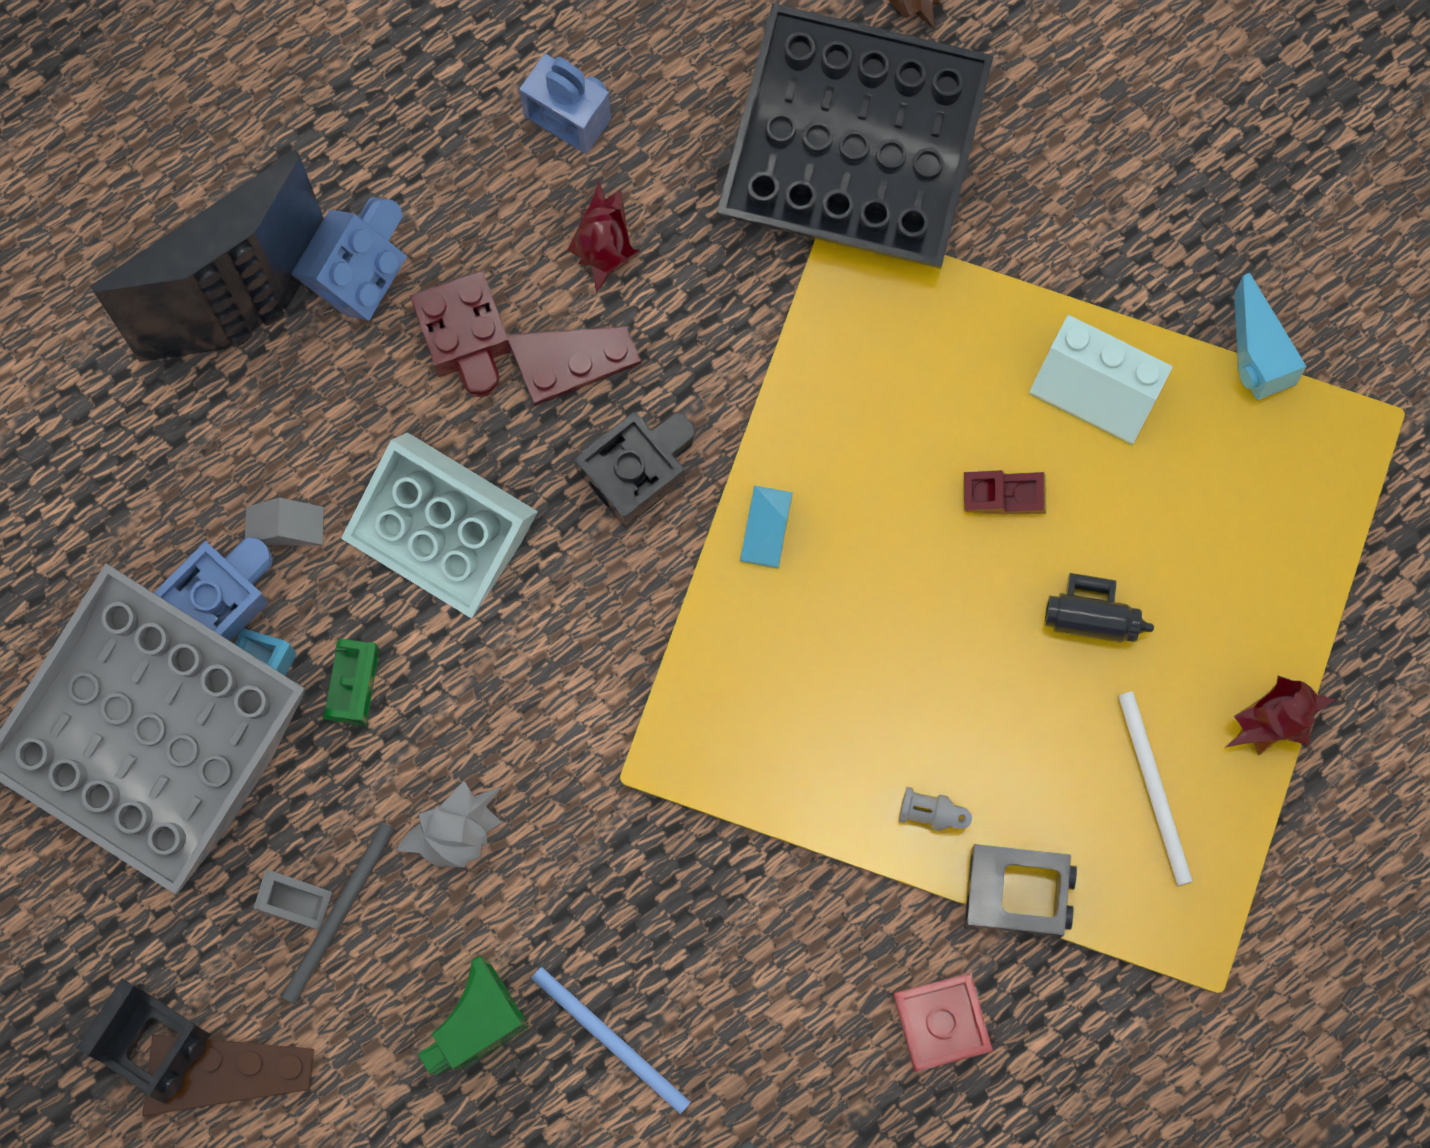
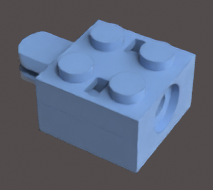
[519,53,611,155]
[291,197,407,321]
[154,537,273,641]

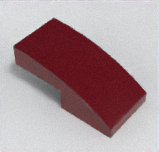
[964,470,1046,514]

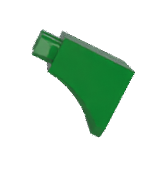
[417,955,530,1076]

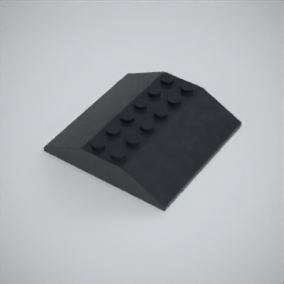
[717,3,994,269]
[90,150,324,362]

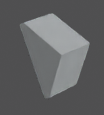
[245,498,324,546]
[254,870,332,930]

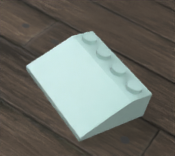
[341,432,538,619]

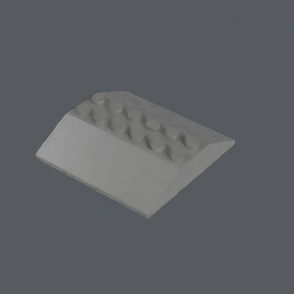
[0,563,306,894]

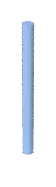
[531,967,691,1114]

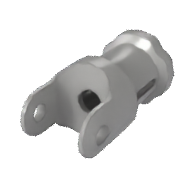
[899,787,972,831]

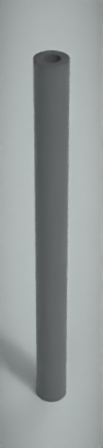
[281,822,395,1005]

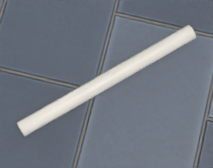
[1118,691,1193,886]

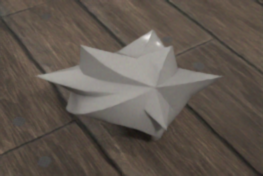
[397,781,502,868]

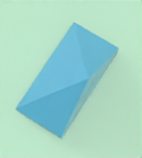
[740,485,793,568]

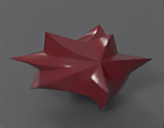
[567,180,640,294]
[1224,675,1336,756]

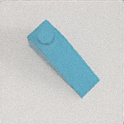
[1234,273,1307,400]

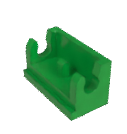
[323,639,380,726]

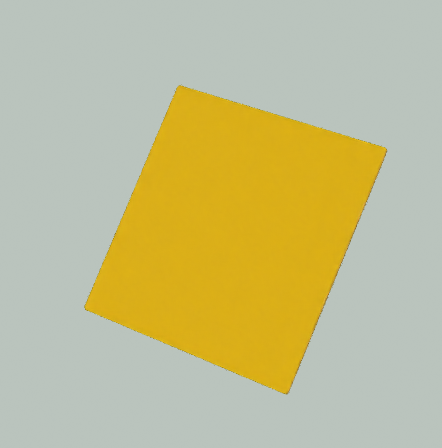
[620,239,1405,993]

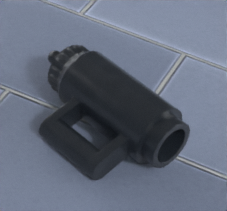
[1044,573,1154,643]

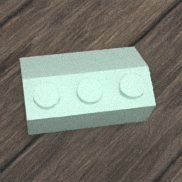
[1029,315,1173,445]

